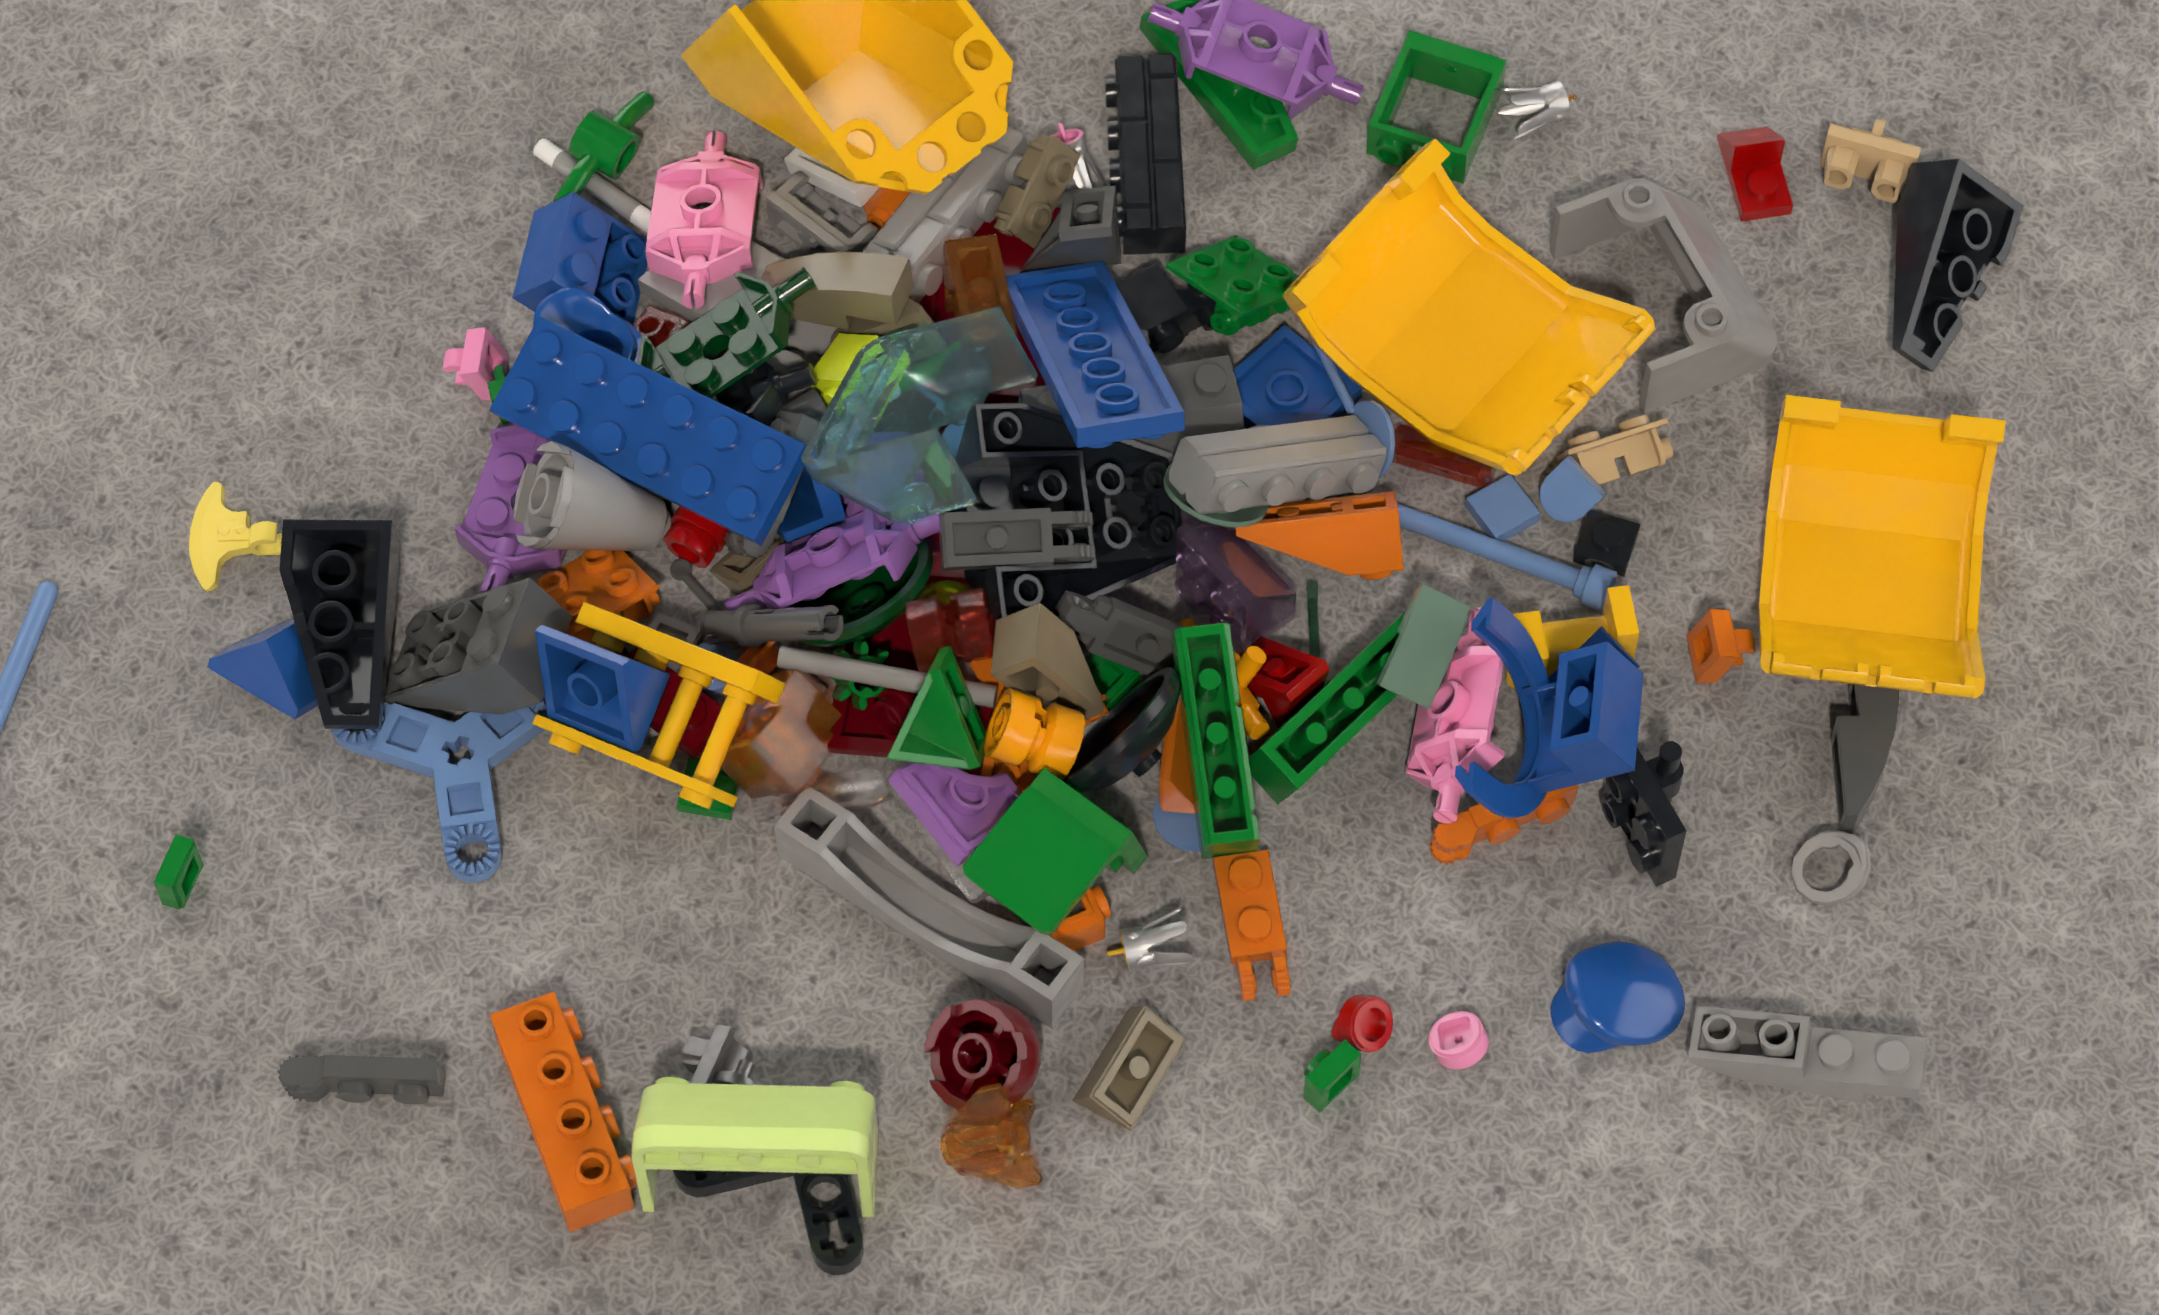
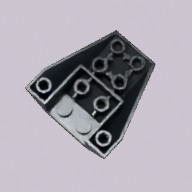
[952,403,1186,620]

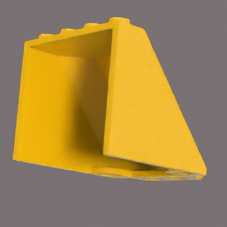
[681,0,1013,195]

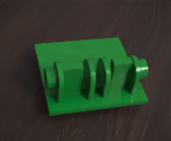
[1165,235,1299,336]

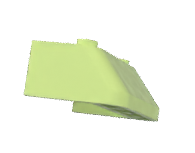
[631,1077,878,1217]

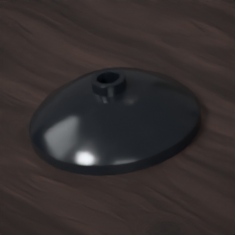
[1062,667,1181,793]

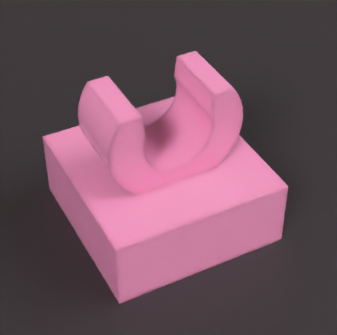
[442,327,509,400]

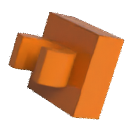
[1686,609,1756,684]

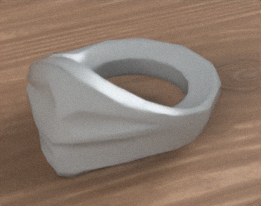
[1790,830,1871,906]

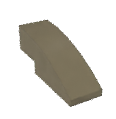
[761,252,914,330]

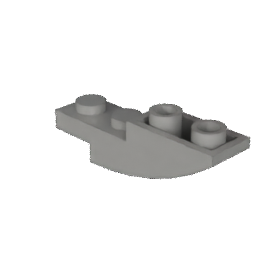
[1688,1006,1929,1103]

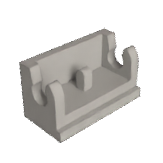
[766,171,879,255]

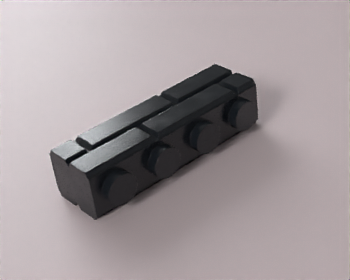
[1105,54,1186,255]

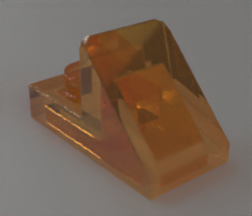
[943,234,1017,347]

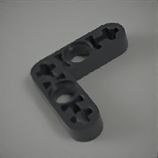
[673,1170,864,1275]

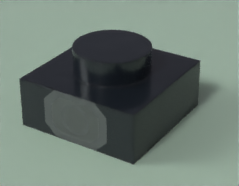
[1573,510,1641,577]

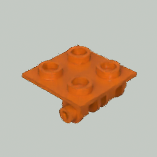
[536,550,660,644]

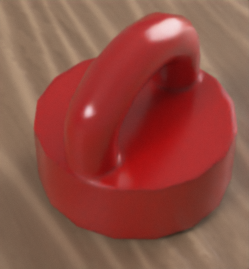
[1331,994,1393,1053]

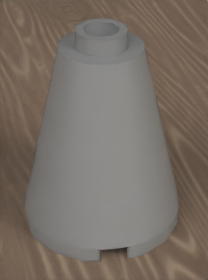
[513,441,671,551]

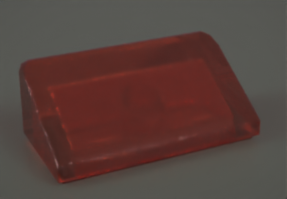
[1392,424,1497,489]

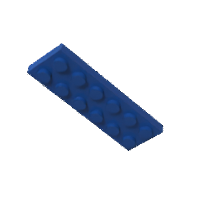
[1001,260,1185,448]
[489,316,812,546]

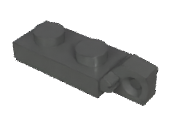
[1055,590,1184,676]

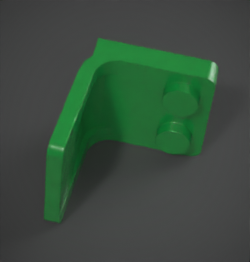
[963,768,1148,935]

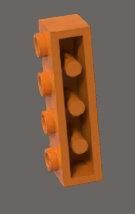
[489,991,638,1232]

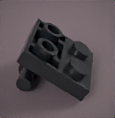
[1601,741,1687,887]

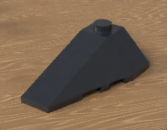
[279,519,401,729]

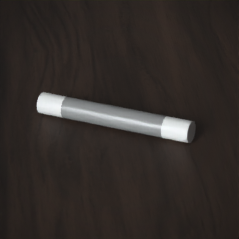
[533,138,651,234]

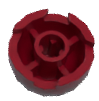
[924,999,1041,1113]

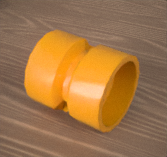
[984,688,1085,780]

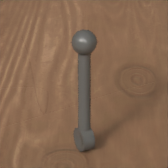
[670,559,723,611]

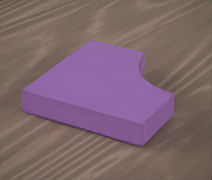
[888,762,1022,867]

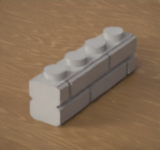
[862,126,1027,304]
[1168,415,1387,515]

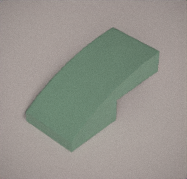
[1376,583,1471,709]

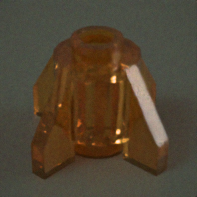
[940,1083,1043,1189]

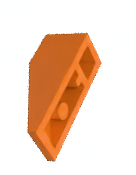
[1235,491,1404,580]

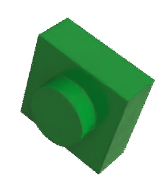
[1303,1040,1361,1113]

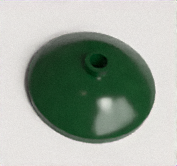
[790,539,933,647]

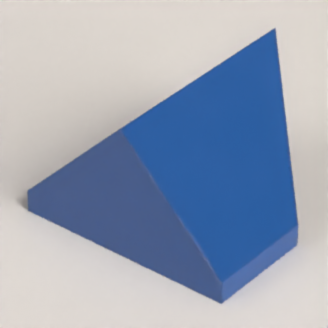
[207,619,318,719]

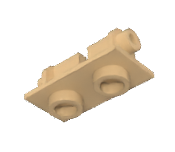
[1556,415,1673,485]

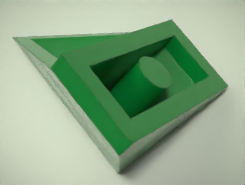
[887,646,986,770]

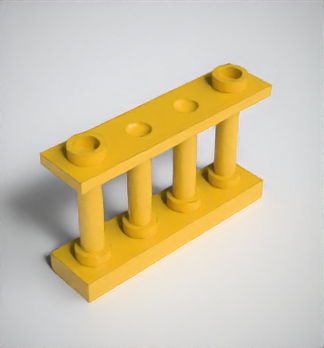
[532,602,786,809]

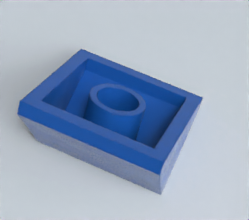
[535,625,670,754]

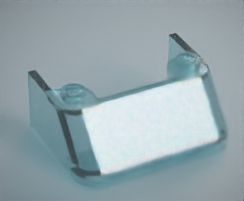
[801,306,1038,524]

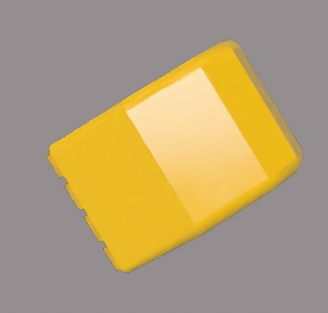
[1282,138,1656,475]
[1758,395,2006,699]

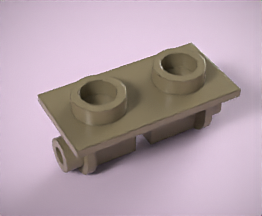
[993,134,1081,248]

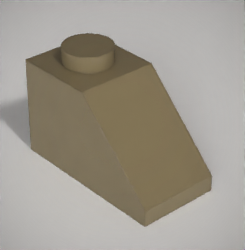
[991,603,1104,720]

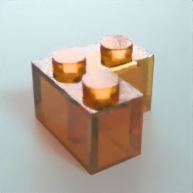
[721,669,842,799]

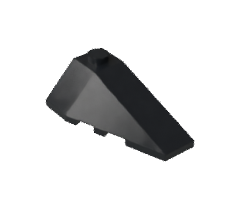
[1892,159,2024,372]

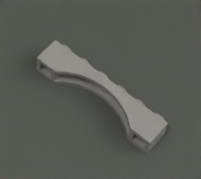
[774,785,1085,1029]

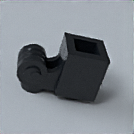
[1116,263,1216,353]

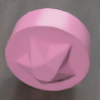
[1429,1011,1489,1069]

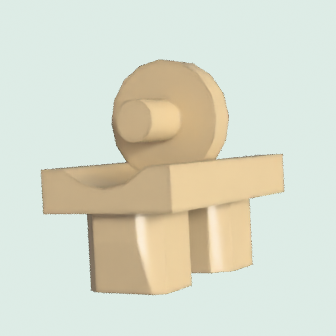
[1820,118,1922,203]

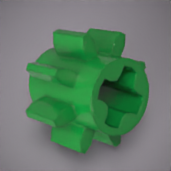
[828,641,889,710]

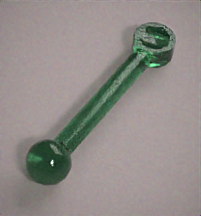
[1306,581,1320,658]

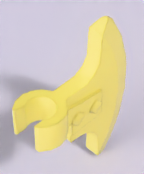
[189,482,282,592]

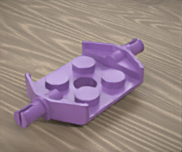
[1147,0,1364,119]
[455,425,566,594]
[725,501,946,610]

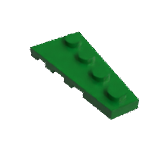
[1139,0,1298,170]

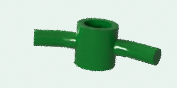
[553,92,654,201]

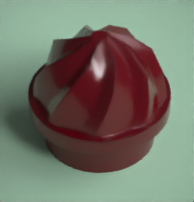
[871,688,917,740]

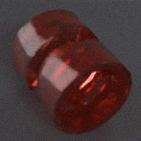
[906,588,995,672]

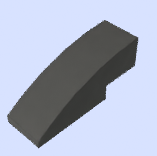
[1830,684,1899,834]

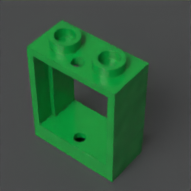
[1366,30,1507,184]

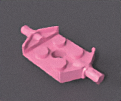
[645,131,763,309]
[1405,607,1505,824]

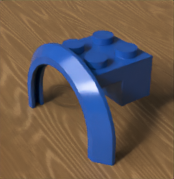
[1455,597,1644,818]

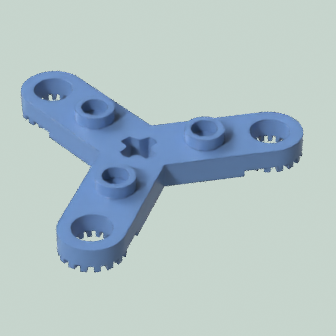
[331,701,548,883]

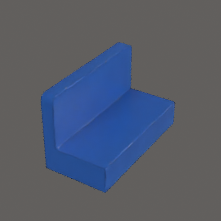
[777,453,846,542]

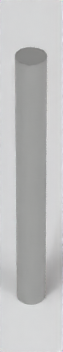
[777,646,998,708]

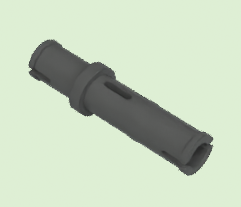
[699,604,843,648]

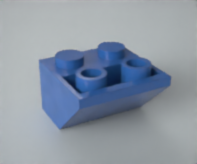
[512,192,647,325]

